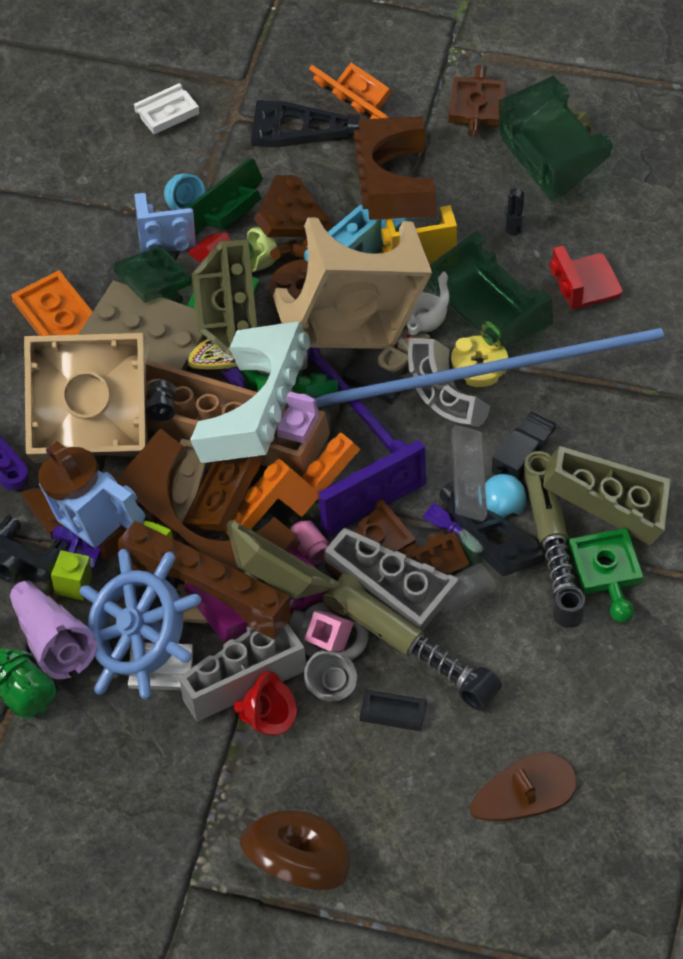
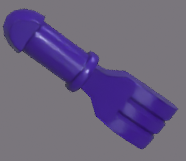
[422,503,474,547]

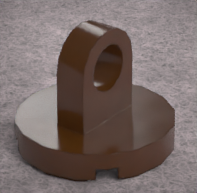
[38,441,99,500]

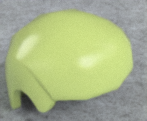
[247,227,277,272]

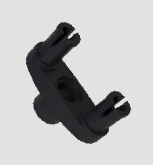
[0,515,70,583]

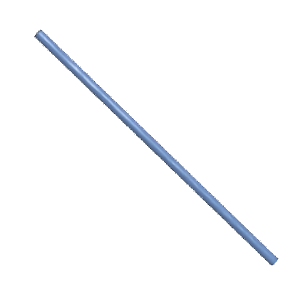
[312,328,664,408]

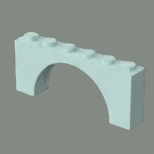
[190,321,310,463]

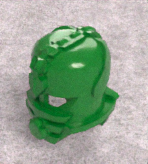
[0,648,56,718]

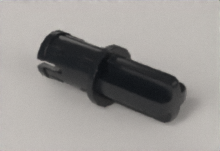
[504,188,526,235]

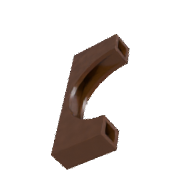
[354,116,436,220]
[116,428,301,583]

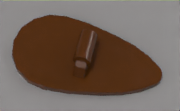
[470,752,576,821]

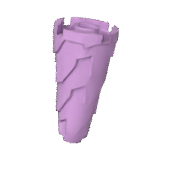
[10,581,97,679]

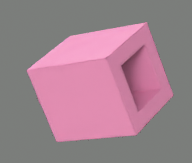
[304,611,354,651]

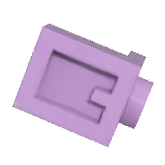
[276,392,319,444]

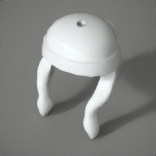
[406,271,450,335]

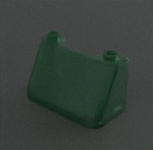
[499,76,613,201]
[426,230,553,347]

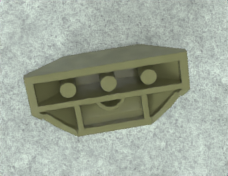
[192,239,257,356]
[227,520,339,599]

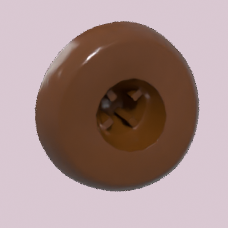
[240,810,350,890]

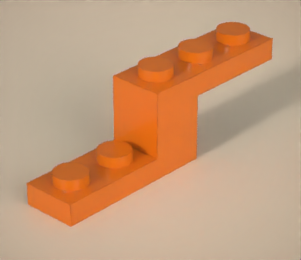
[225,432,360,535]

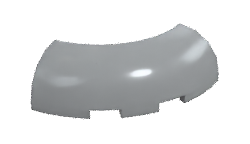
[408,338,491,427]

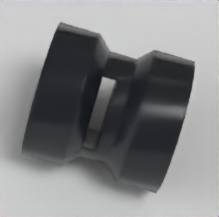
[146,380,176,421]

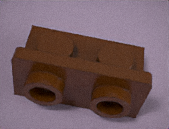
[401,531,470,575]

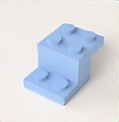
[39,470,146,548]

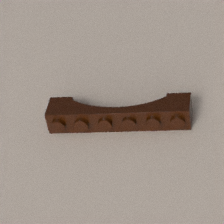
[118,521,291,640]

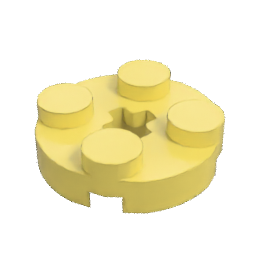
[451,335,508,387]

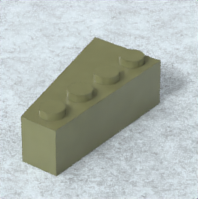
[543,446,670,546]

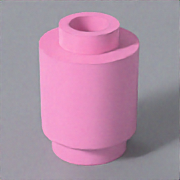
[290,521,329,565]

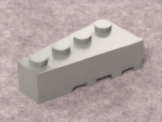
[325,528,459,631]
[179,623,306,722]

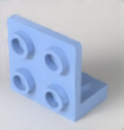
[134,193,196,255]

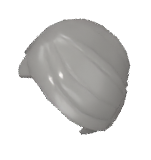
[304,651,357,702]

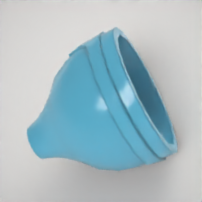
[164,173,206,210]

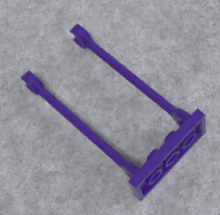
[221,347,427,537]

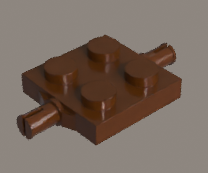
[448,65,506,137]

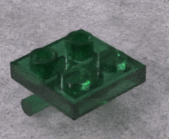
[114,246,192,304]

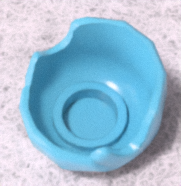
[480,474,527,518]

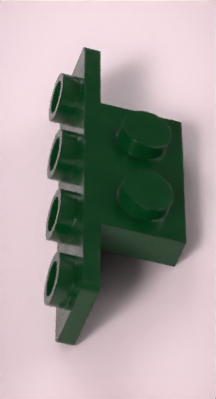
[185,158,263,234]

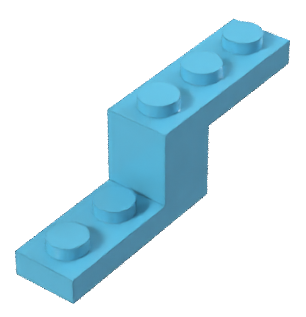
[304,204,416,261]

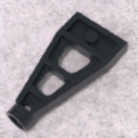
[251,100,360,147]
[439,481,547,577]

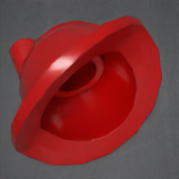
[234,671,297,736]

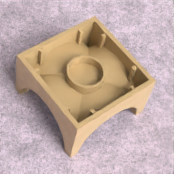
[273,218,432,349]
[24,333,149,463]

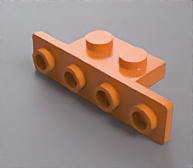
[309,62,392,119]

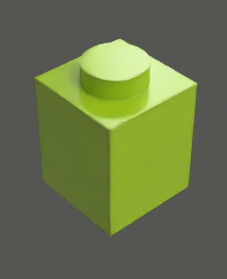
[51,550,93,601]

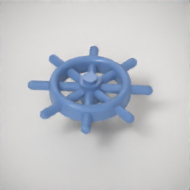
[80,549,201,700]

